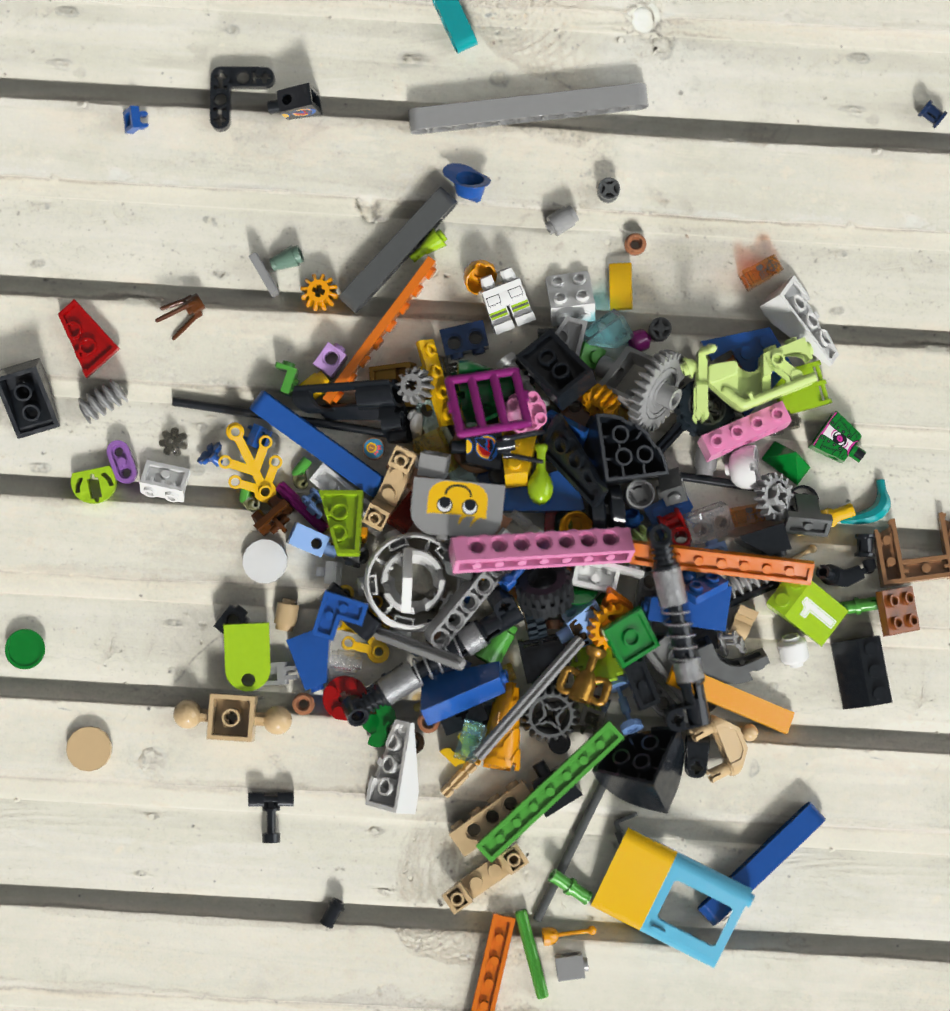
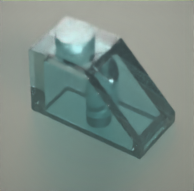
[583,309,634,349]

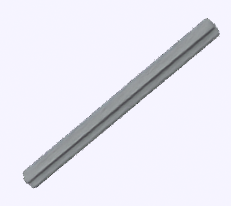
[473,635,585,760]

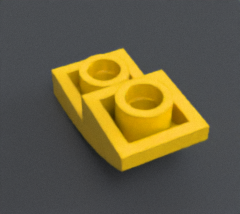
[609,263,633,311]

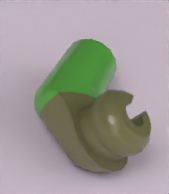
[291,456,312,490]
[239,481,260,512]

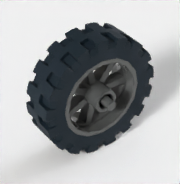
[674,381,735,438]

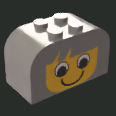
[411,477,505,542]

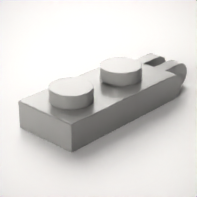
[242,662,298,686]

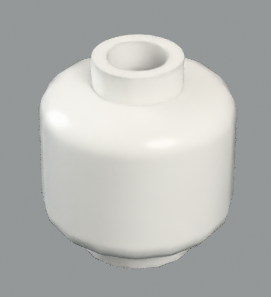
[778,633,809,668]

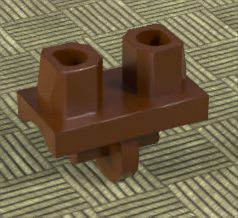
[251,495,294,537]

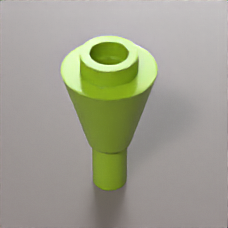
[410,228,448,263]

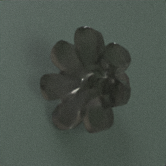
[438,355,458,378]
[159,427,188,457]

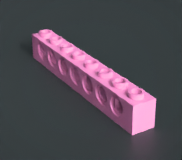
[448,526,635,573]

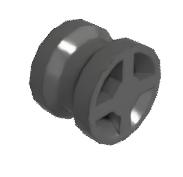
[597,177,620,203]
[648,317,672,342]

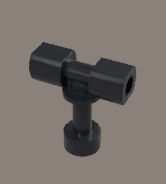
[248,792,294,843]

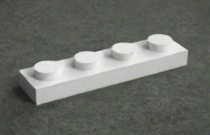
[309,463,391,537]

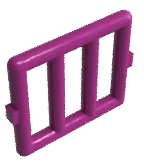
[444,366,532,438]

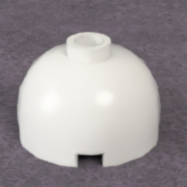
[725,445,760,490]

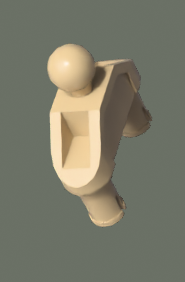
[689,715,758,783]

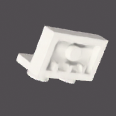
[139,460,191,502]

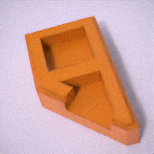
[601,586,633,610]

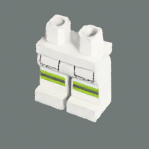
[480,267,536,335]

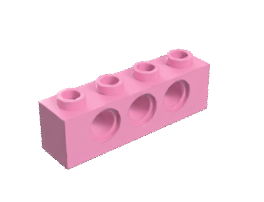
[697,401,792,462]

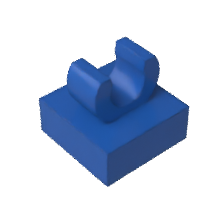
[123,106,149,134]
[243,423,273,450]

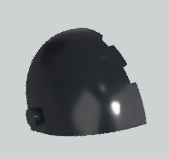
[584,414,669,486]
[592,726,684,814]

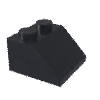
[734,523,792,557]

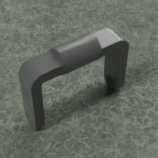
[614,812,637,845]

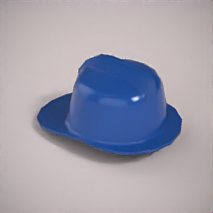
[442,163,491,203]

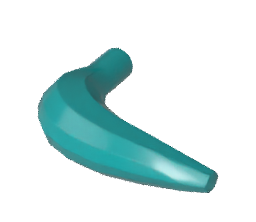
[840,479,891,524]

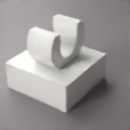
[316,561,343,585]

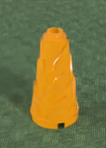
[475,682,521,771]

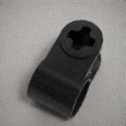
[684,734,710,778]

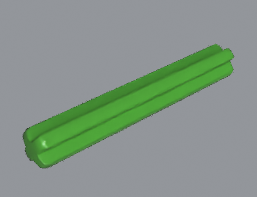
[515,909,549,999]

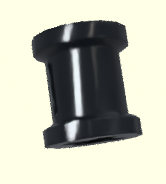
[854,534,875,557]

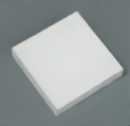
[401,548,413,612]

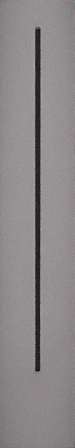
[172,397,755,492]

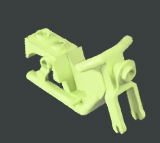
[680,336,817,424]

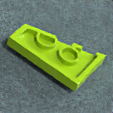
[319,490,364,557]

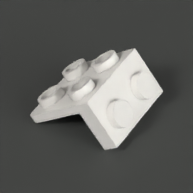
[546,271,595,326]

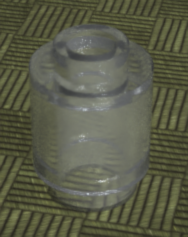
[329,649,363,675]

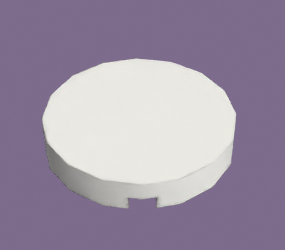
[243,539,288,584]

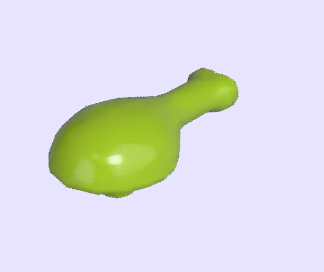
[527,443,554,505]

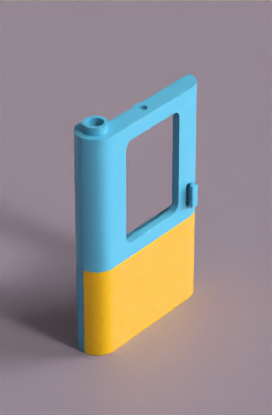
[590,827,755,968]

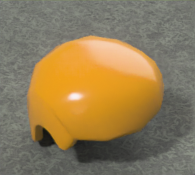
[463,260,497,295]
[559,510,593,531]

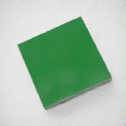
[600,606,660,669]

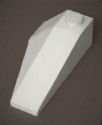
[760,275,839,366]
[365,719,419,814]

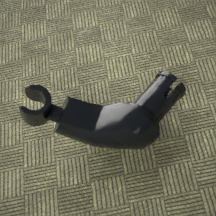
[816,558,877,587]

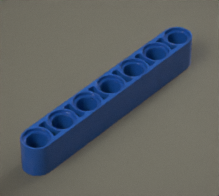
[249,390,384,498]
[697,802,826,926]

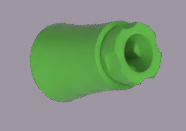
[473,626,518,664]

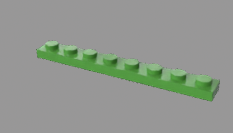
[476,720,625,863]

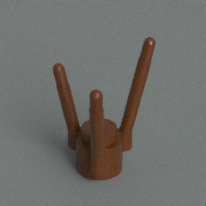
[155,293,205,340]

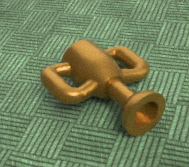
[556,645,612,706]

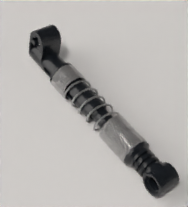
[646,523,711,731]
[341,585,525,727]

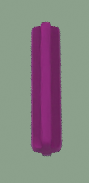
[276,481,329,533]

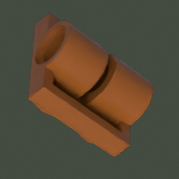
[875,586,920,637]

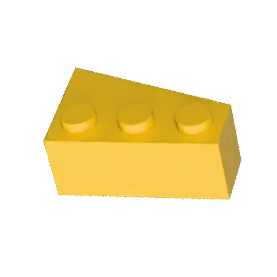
[498,417,543,488]

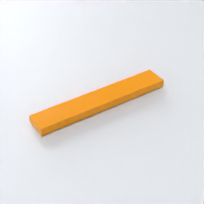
[666,665,795,734]

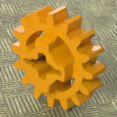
[586,602,630,651]

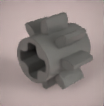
[343,542,369,568]

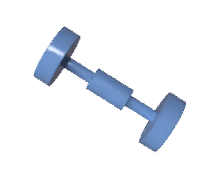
[611,676,644,735]

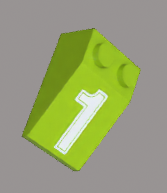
[766,581,849,647]

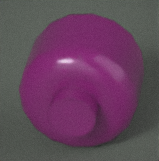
[627,329,651,352]

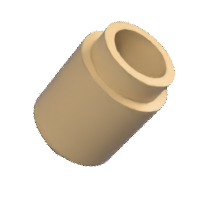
[274,598,299,632]

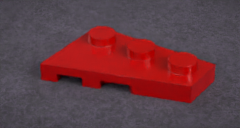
[58,299,120,378]

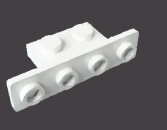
[572,563,645,594]

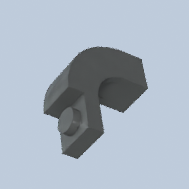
[694,635,770,684]

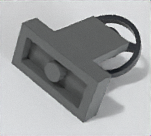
[784,485,833,537]

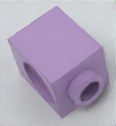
[313,342,348,379]

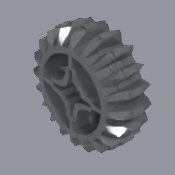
[520,682,580,743]

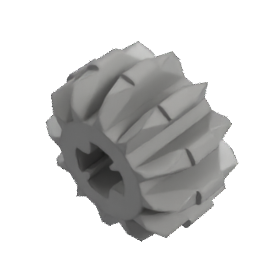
[396,366,435,405]

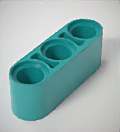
[432,0,478,54]

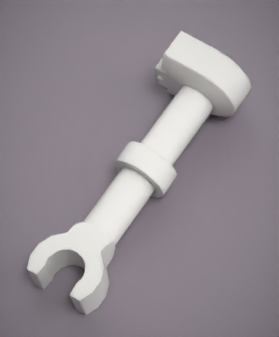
[496,352,550,406]

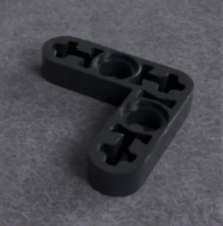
[210,67,275,132]

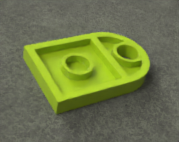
[223,622,271,691]

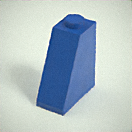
[286,630,331,693]

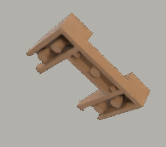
[873,512,950,588]

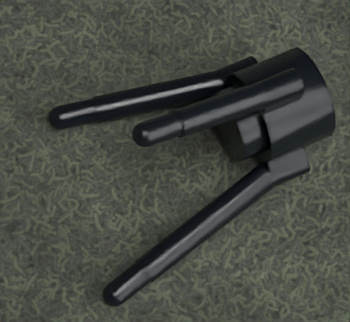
[496,430,546,464]

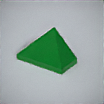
[761,441,811,485]

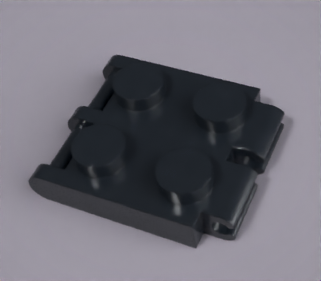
[517,634,571,688]

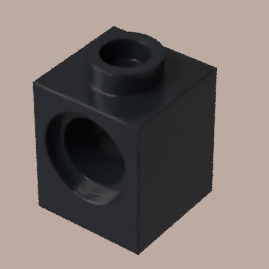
[214,605,250,634]

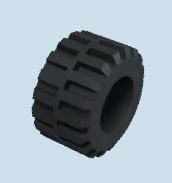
[515,566,574,619]

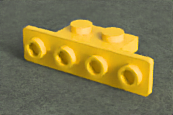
[416,339,454,427]

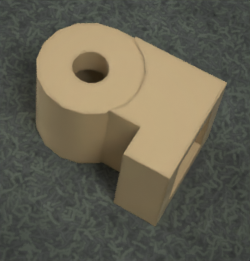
[727,604,759,641]

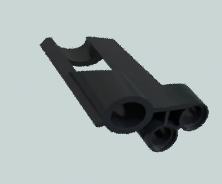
[292,379,411,444]

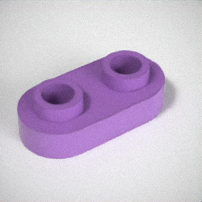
[107,440,138,484]

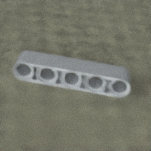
[424,570,508,648]

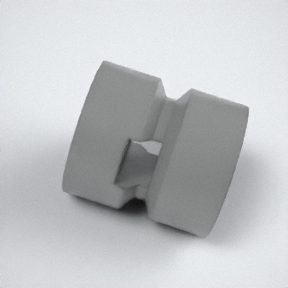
[623,479,655,510]

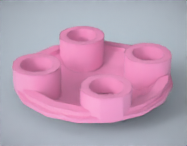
[505,390,547,433]

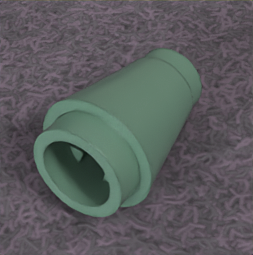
[269,245,304,271]

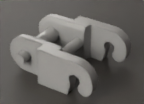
[718,630,747,657]

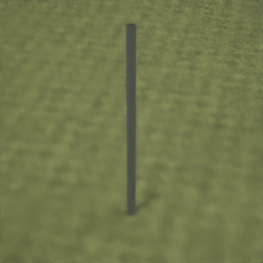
[533,736,625,922]

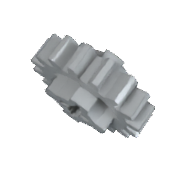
[754,472,795,522]

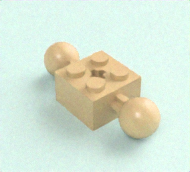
[173,693,292,742]

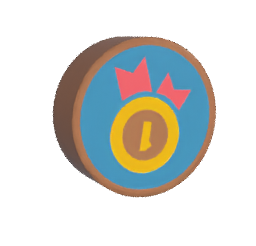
[363,438,385,460]

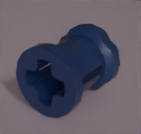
[918,99,947,128]

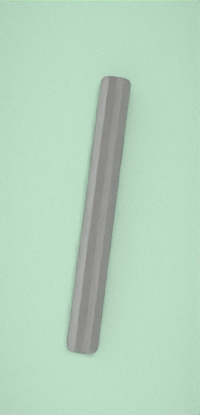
[373,627,466,670]

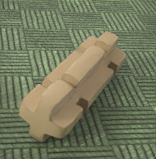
[440,759,477,798]

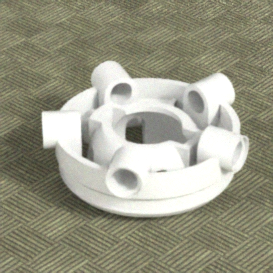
[357,527,466,638]

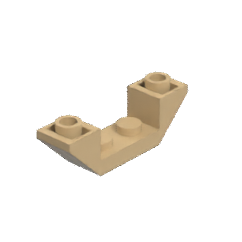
[362,444,417,532]
[441,843,530,915]

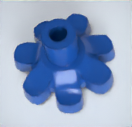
[197,442,223,467]

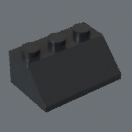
[830,635,893,710]

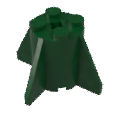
[447,360,515,432]

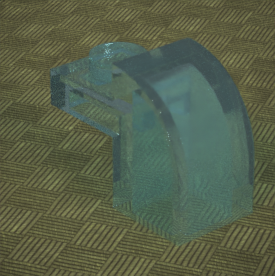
[453,718,487,764]

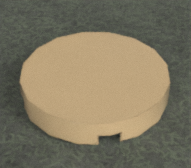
[66,726,113,772]

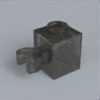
[579,694,611,735]

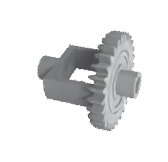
[595,346,686,433]

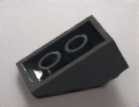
[516,328,597,411]
[0,358,60,439]

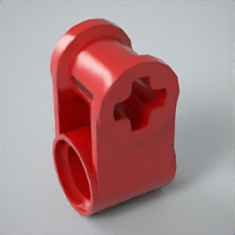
[656,508,691,546]

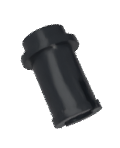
[320,898,345,929]

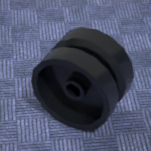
[589,485,626,529]

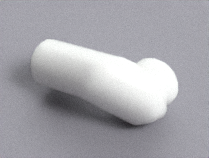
[407,410,423,441]

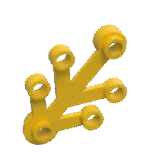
[218,422,282,503]
[337,585,394,664]

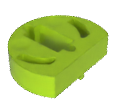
[71,466,117,504]

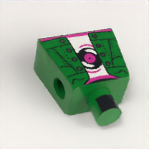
[808,411,866,463]

